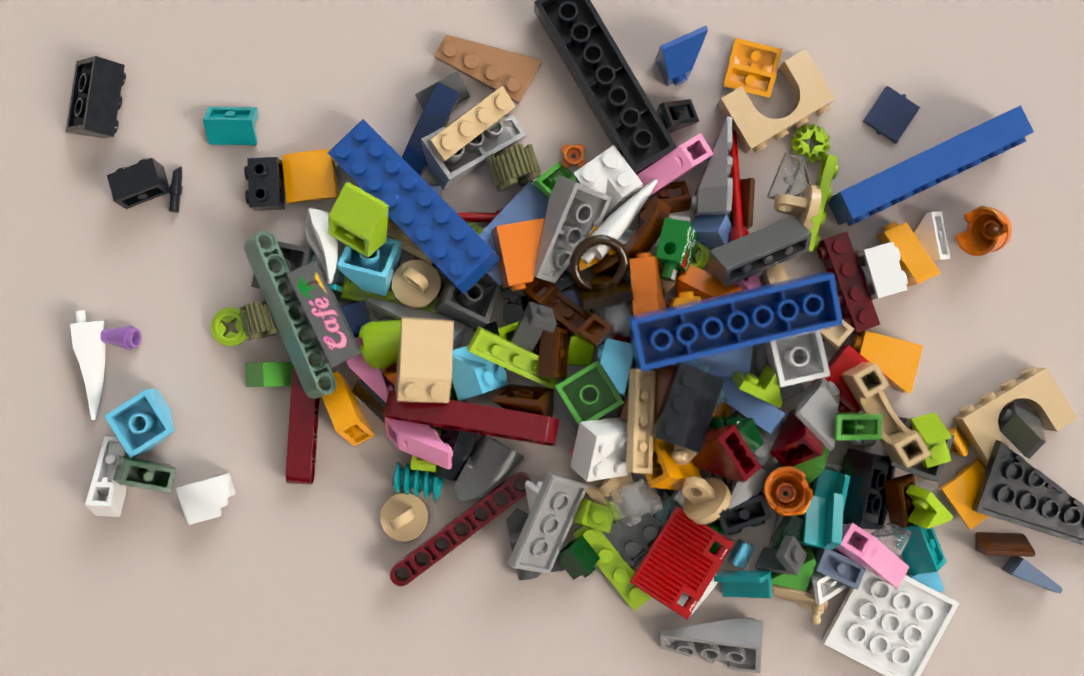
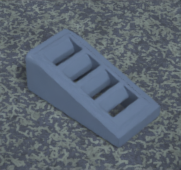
[1002,556,1063,594]

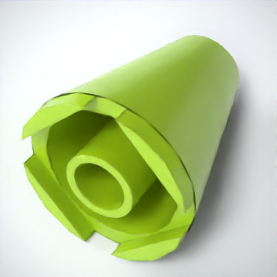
[359,320,401,370]

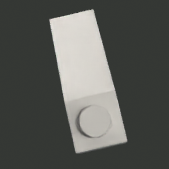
[85,436,129,517]

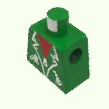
[656,217,699,282]

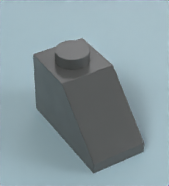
[998,401,1046,459]

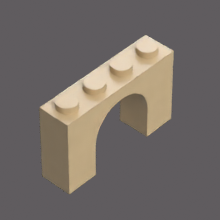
[717,49,835,154]
[841,362,931,468]
[953,366,1078,468]

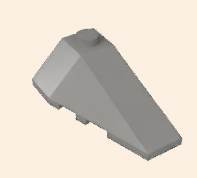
[420,115,527,190]
[690,117,733,216]
[534,175,612,283]
[365,298,466,350]
[660,618,763,673]

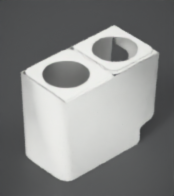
[176,473,236,526]

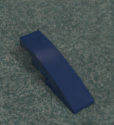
[402,82,461,176]

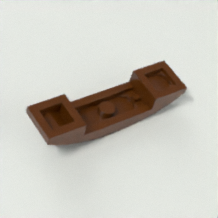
[591,197,671,277]
[522,277,614,347]

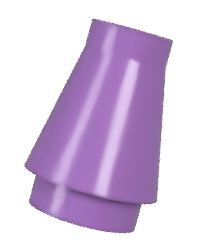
[101,326,141,350]

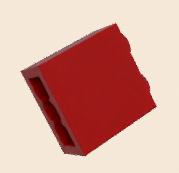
[812,345,888,412]

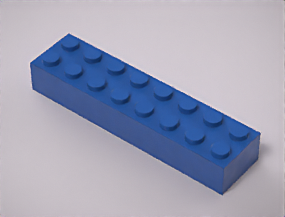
[827,105,1034,226]
[328,119,500,294]
[626,272,843,371]

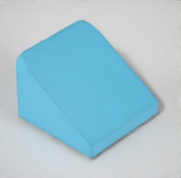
[729,539,755,568]

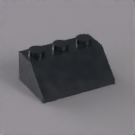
[66,56,126,138]
[651,362,725,454]
[843,448,896,530]

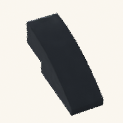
[435,402,477,481]

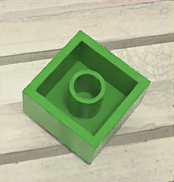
[555,360,624,425]

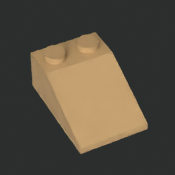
[395,317,454,403]

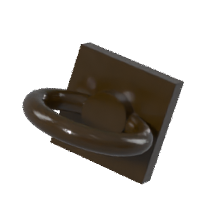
[569,235,634,310]

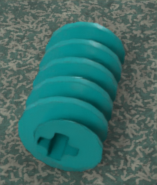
[392,461,444,500]

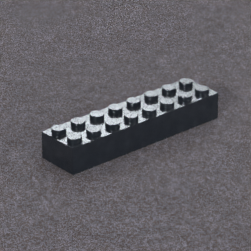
[534,0,677,175]

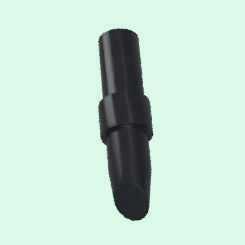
[169,167,183,213]

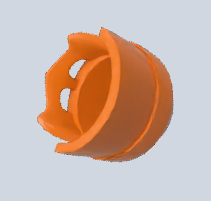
[956,206,1012,256]
[764,466,813,516]

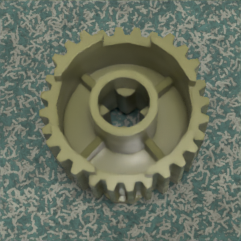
[485,144,541,192]
[240,300,292,341]

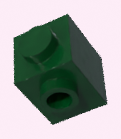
[556,535,600,580]

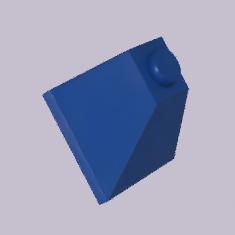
[655,26,708,86]

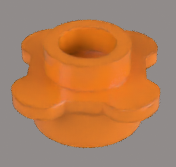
[561,144,586,169]

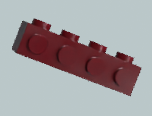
[817,231,881,333]

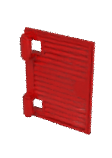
[630,506,734,620]

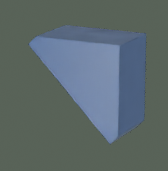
[691,214,733,249]

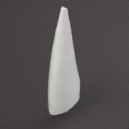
[581,179,658,264]
[304,207,338,284]
[70,310,106,420]

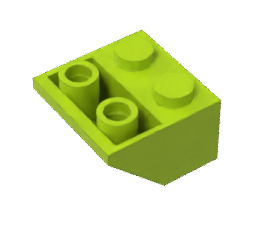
[328,182,389,257]

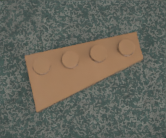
[434,35,542,104]

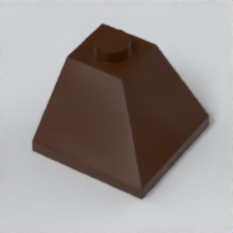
[492,384,554,417]

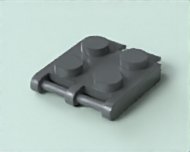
[602,496,662,569]

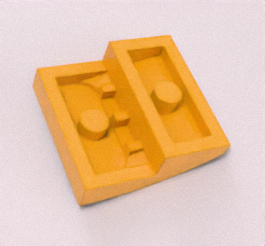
[723,38,783,98]
[282,149,338,204]
[939,459,989,530]

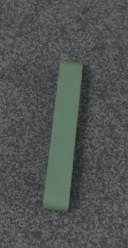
[244,230,336,399]

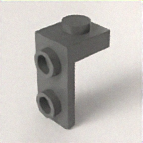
[510,301,557,351]
[755,535,807,575]

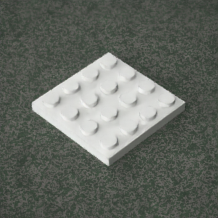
[822,569,960,676]

